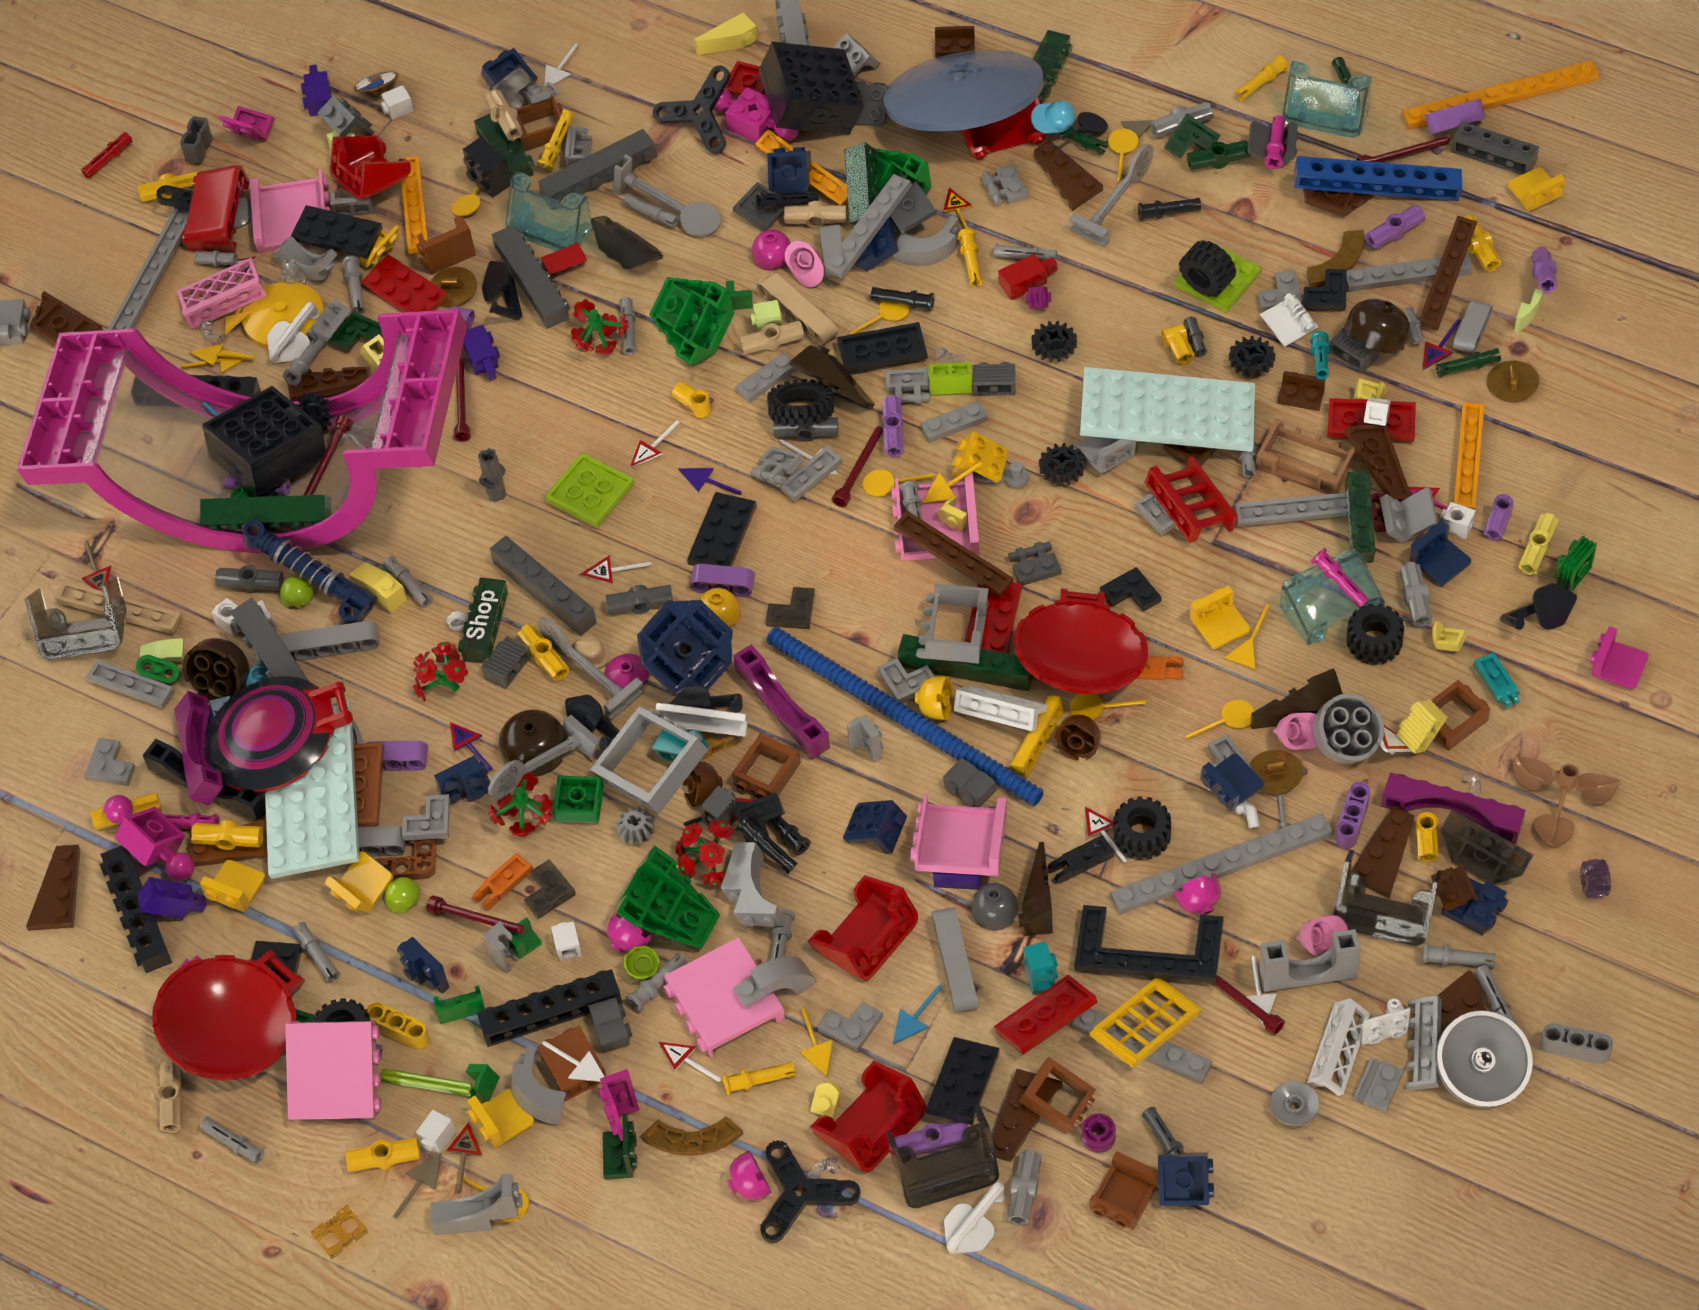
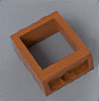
[516,96,567,152]
[1431,680,1490,751]
[732,733,801,799]
[1018,1056,1097,1134]

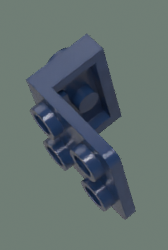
[1410,521,1471,586]
[1200,753,1264,812]
[843,800,907,854]

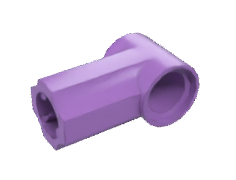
[1484,494,1514,540]

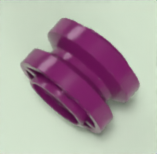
[1082,1113,1116,1153]

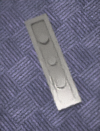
[86,660,175,709]

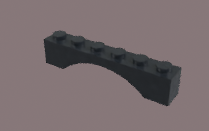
[143,738,266,821]

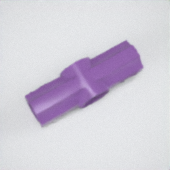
[1365,205,1425,249]
[1532,247,1557,294]
[883,395,904,457]
[894,1121,970,1159]

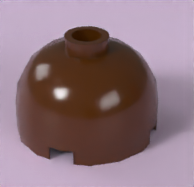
[1054,714,1101,760]
[683,762,723,807]

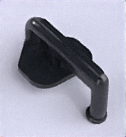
[482,261,522,320]
[1500,583,1577,630]
[668,685,743,730]
[565,694,620,750]

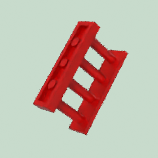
[1144,456,1238,543]

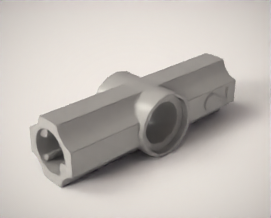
[1150,102,1213,138]
[1400,562,1432,627]
[1008,1150,1041,1226]

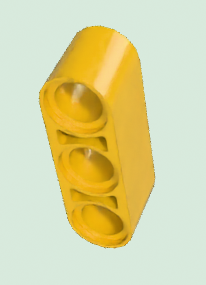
[366,1002,430,1050]

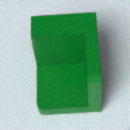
[726,280,753,310]
[508,917,542,959]
[466,1064,500,1101]

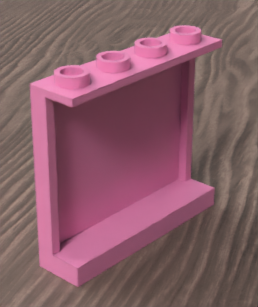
[249,169,331,253]
[891,472,980,561]
[911,793,1007,876]
[663,937,785,1058]
[285,1020,381,1120]

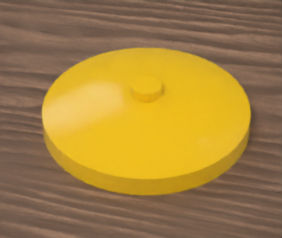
[242,281,324,350]

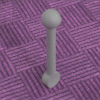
[1276,793,1288,829]

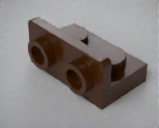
[935,26,975,58]
[1277,371,1326,411]

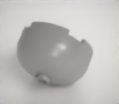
[1313,693,1384,764]

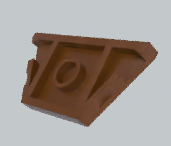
[1303,189,1375,217]
[30,291,103,345]
[1438,970,1487,1032]

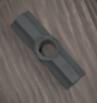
[773,417,839,442]
[478,448,506,502]
[215,565,284,593]
[606,585,673,614]

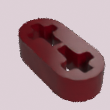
[1367,493,1386,532]

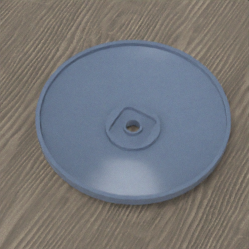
[883,50,1044,132]

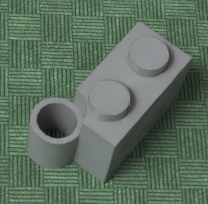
[0,299,31,345]

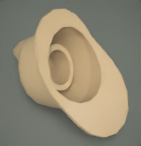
[558,635,610,669]

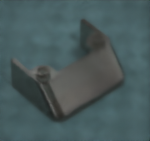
[25,577,126,660]
[1334,849,1443,946]
[886,1104,999,1208]

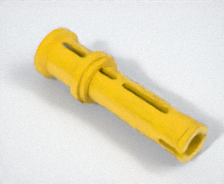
[1235,55,1289,101]
[537,110,575,171]
[957,229,983,287]
[722,1061,796,1096]

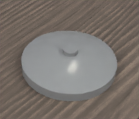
[1435,1011,1533,1108]

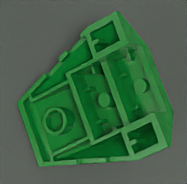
[849,148,931,231]
[649,277,734,366]
[615,845,720,950]

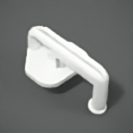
[267,302,319,364]
[944,1182,1005,1254]

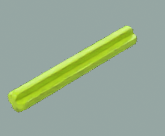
[381,1068,473,1097]

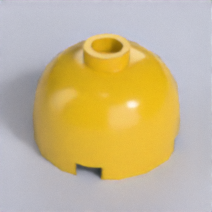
[699,588,741,627]
[915,676,953,721]

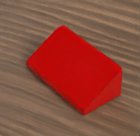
[540,243,587,276]

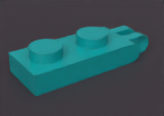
[1474,652,1520,708]

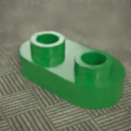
[136,655,180,685]

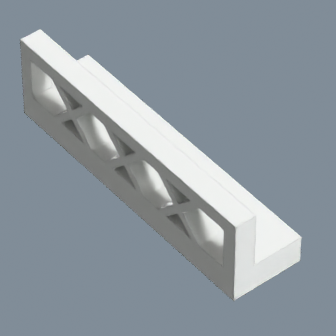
[954,685,1048,731]
[656,703,749,737]
[1307,998,1370,1096]

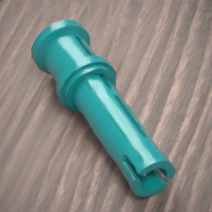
[1310,331,1330,380]

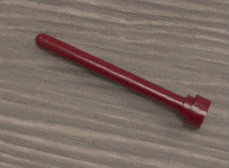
[1356,136,1450,163]
[454,359,471,442]
[304,415,354,495]
[832,426,883,508]
[426,895,525,934]
[1212,975,1285,1036]

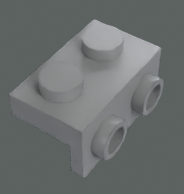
[847,715,883,762]

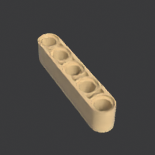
[757,272,838,345]

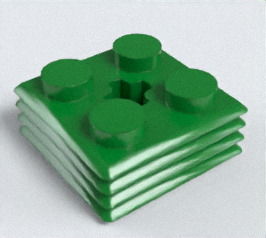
[1554,535,1597,592]
[552,775,604,823]

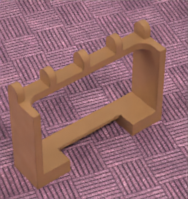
[1256,418,1358,494]

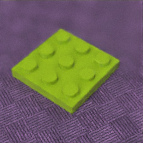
[1174,243,1262,313]
[544,452,635,528]

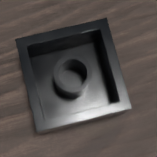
[462,136,511,198]

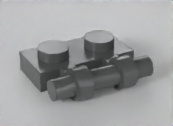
[1008,541,1061,586]

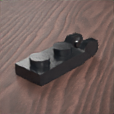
[1047,835,1114,883]

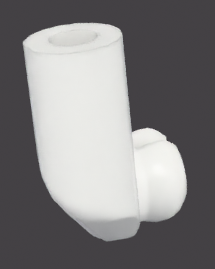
[1235,801,1260,829]

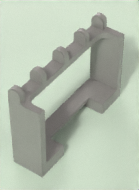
[916,584,988,663]

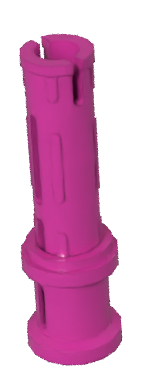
[1265,115,1286,169]
[1310,548,1369,608]
[163,813,220,831]

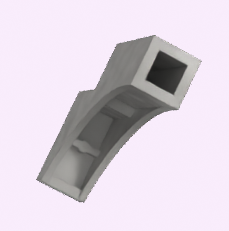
[721,842,786,927]
[431,1174,523,1235]

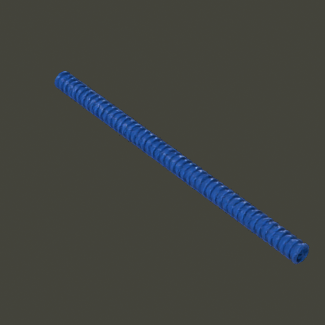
[766,627,1044,807]

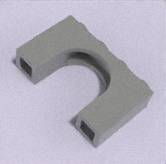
[1259,929,1361,992]

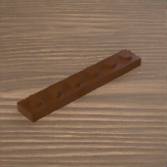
[1419,215,1477,330]
[894,511,1013,598]

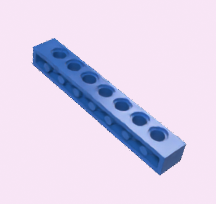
[1294,156,1462,201]

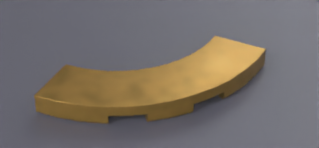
[1307,230,1364,287]
[641,1116,743,1156]

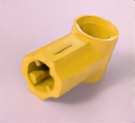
[1161,324,1194,366]
[672,381,712,418]
[1415,812,1438,862]

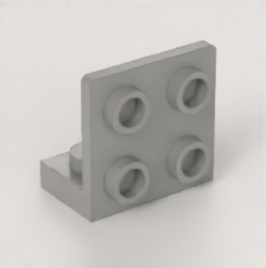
[834,33,881,77]
[1075,436,1137,474]
[1380,487,1438,543]

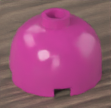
[752,230,791,271]
[1173,873,1221,915]
[606,911,653,953]
[727,1150,771,1200]

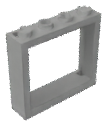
[590,706,708,814]

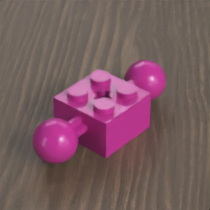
[713,87,800,142]
[104,795,195,882]

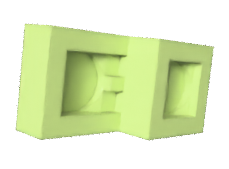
[1514,289,1543,332]
[139,639,184,667]

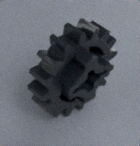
[1031,321,1077,362]
[1229,336,1275,378]
[296,392,333,436]
[1039,443,1086,486]

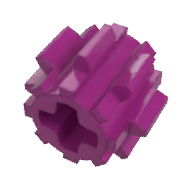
[1025,287,1052,309]

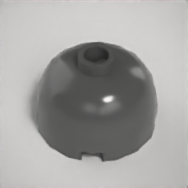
[971,883,1018,931]

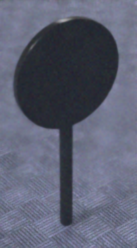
[1060,112,1108,140]

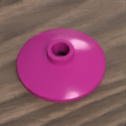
[605,654,649,689]

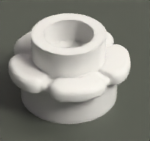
[446,611,468,631]

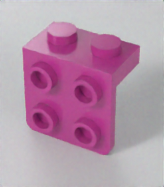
[218,106,275,141]
[1590,626,1649,689]
[598,1069,640,1141]

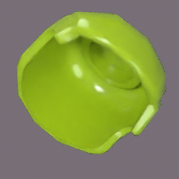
[280,577,314,609]
[384,877,421,914]
[624,946,660,981]

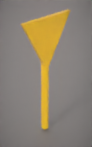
[1224,603,1270,669]

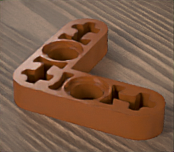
[375,839,437,881]

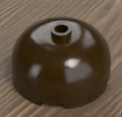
[1344,299,1410,354]
[182,638,250,703]
[499,709,566,777]

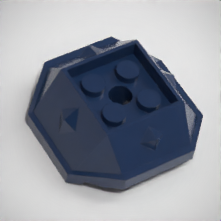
[637,600,733,696]

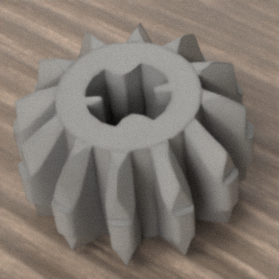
[616,806,655,846]

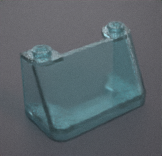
[1283,61,1372,138]
[506,171,593,251]
[1280,548,1385,645]

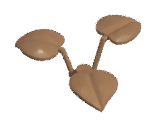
[1513,755,1620,846]

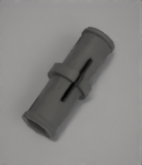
[1183,316,1207,357]

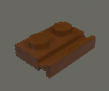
[1431,863,1478,912]

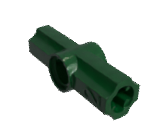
[1187,140,1251,170]

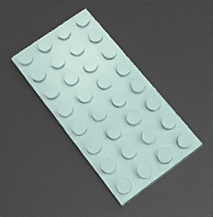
[1080,367,1255,452]
[265,701,360,879]

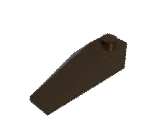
[789,344,875,408]
[1250,668,1343,729]
[1018,842,1053,936]

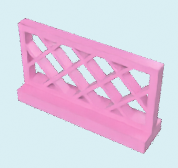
[177,257,267,329]

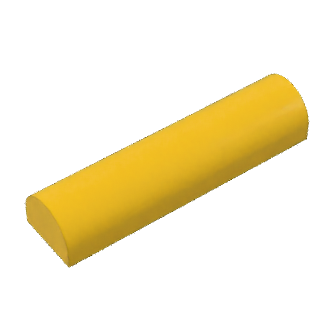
[1009,695,1064,779]

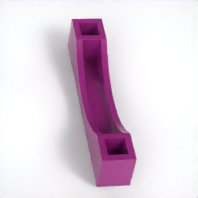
[733,644,830,759]
[174,691,223,805]
[1381,772,1526,844]

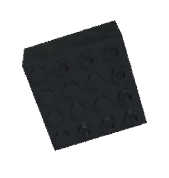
[758,42,864,135]
[202,386,326,497]

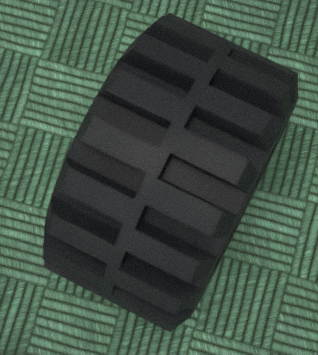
[1179,240,1236,297]
[1346,603,1404,665]
[1113,796,1171,860]
[312,998,371,1022]

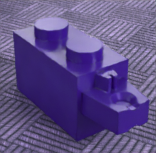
[301,64,332,117]
[463,325,500,380]
[138,877,207,920]

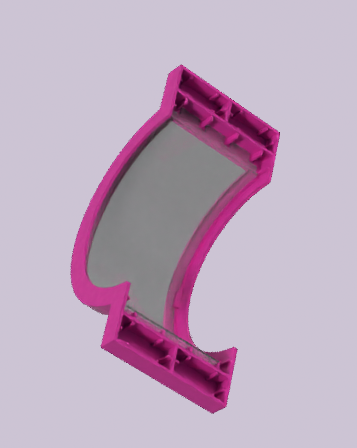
[17,309,467,553]

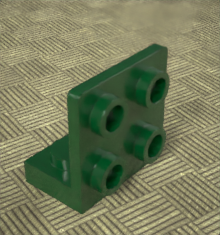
[603,1113,637,1180]

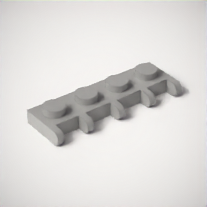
[1406,995,1442,1091]

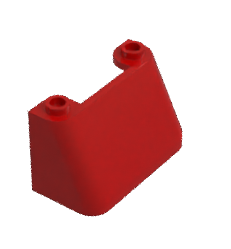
[960,97,1049,160]
[330,135,411,200]
[182,165,250,253]
[808,875,918,981]
[810,1061,926,1172]

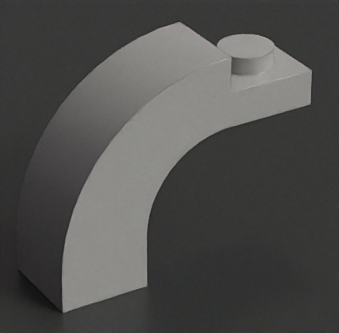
[893,215,960,266]
[272,236,337,281]
[733,956,817,1009]
[510,1045,566,1125]

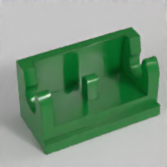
[433,985,485,1024]

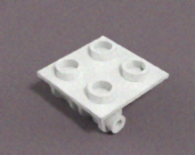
[1260,293,1318,347]
[1361,999,1410,1045]

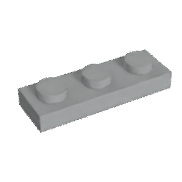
[735,352,797,404]
[920,401,988,443]
[780,446,842,502]

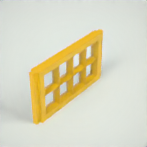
[1089,978,1202,1068]

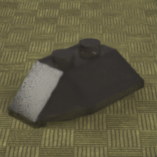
[591,215,664,270]
[1441,809,1534,885]

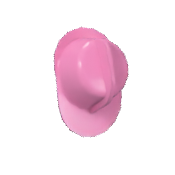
[785,241,824,288]
[1273,713,1317,750]
[1296,915,1348,956]

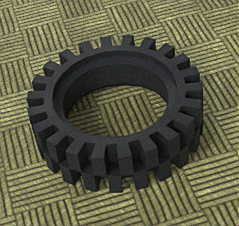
[767,379,834,427]

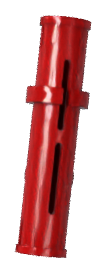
[81,132,133,179]

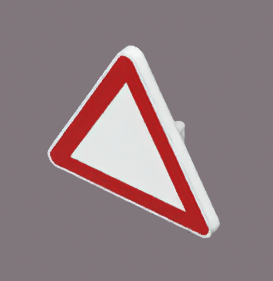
[1381,725,1412,755]

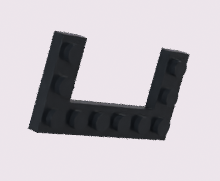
[1074,905,1224,983]

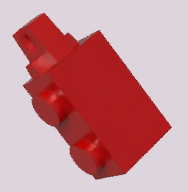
[998,254,1058,300]

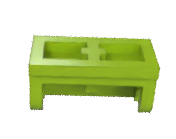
[929,362,973,395]

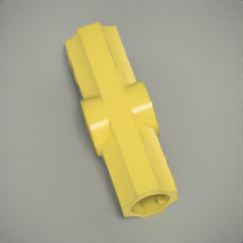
[1519,513,1559,576]

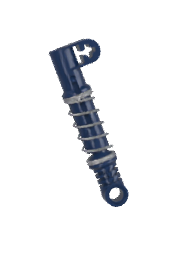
[243,520,377,625]

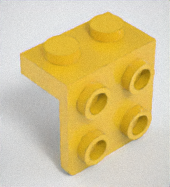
[1507,167,1566,212]
[351,225,400,269]
[952,430,1008,483]
[1190,585,1250,649]
[324,851,393,913]
[200,860,266,913]
[467,1088,534,1149]

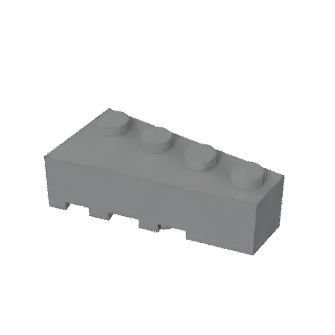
[775,0,810,46]

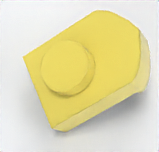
[1354,378,1387,400]
[937,497,967,532]
[1432,621,1467,652]
[810,1081,842,1118]

